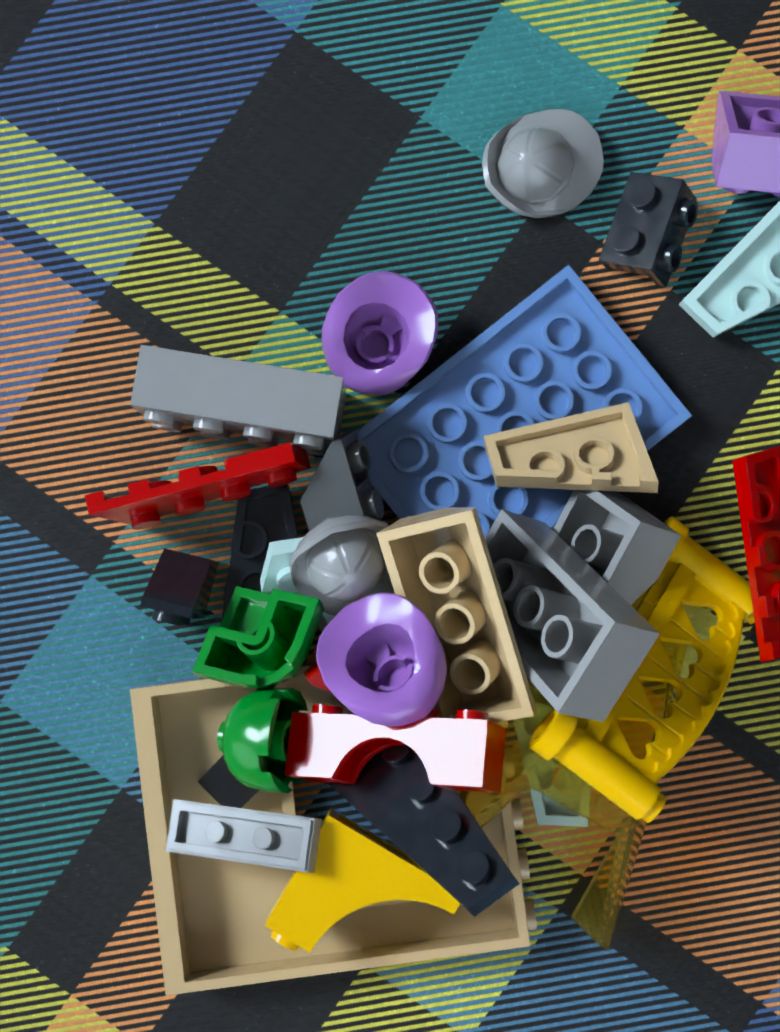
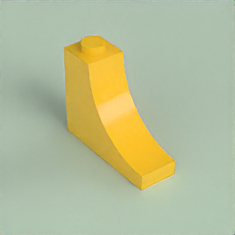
[265,808,460,953]

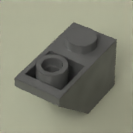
[300,429,384,531]

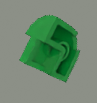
[192,586,325,690]

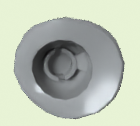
[482,109,604,218]
[289,515,394,616]

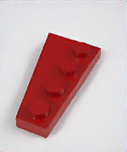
[732,446,780,662]

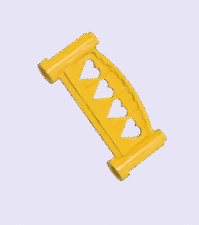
[528,516,755,823]

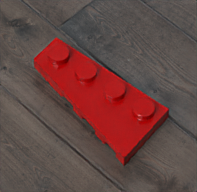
[84,442,311,530]

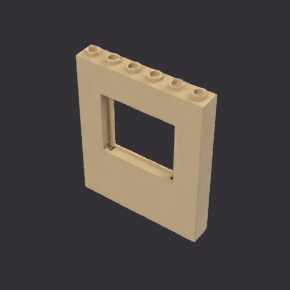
[130,664,537,996]

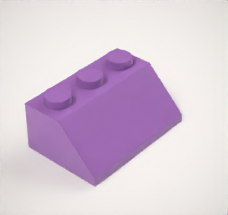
[711,90,780,197]

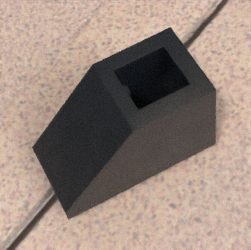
[140,548,219,626]

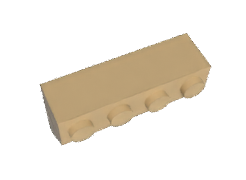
[376,507,537,723]

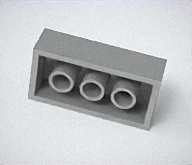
[130,345,347,455]
[485,509,660,722]

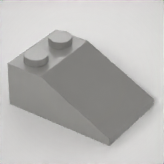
[553,490,681,605]

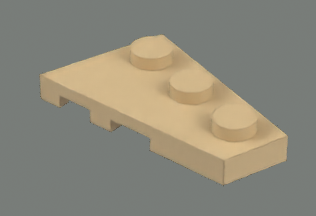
[484,402,659,493]

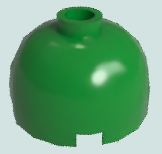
[217,687,308,794]

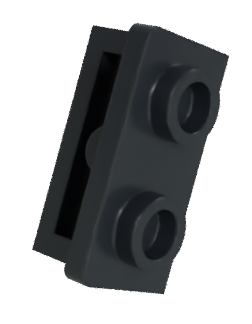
[599,172,698,287]

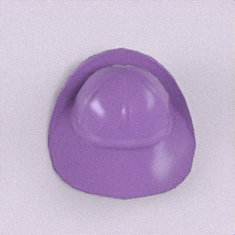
[322,271,438,395]
[316,592,447,726]

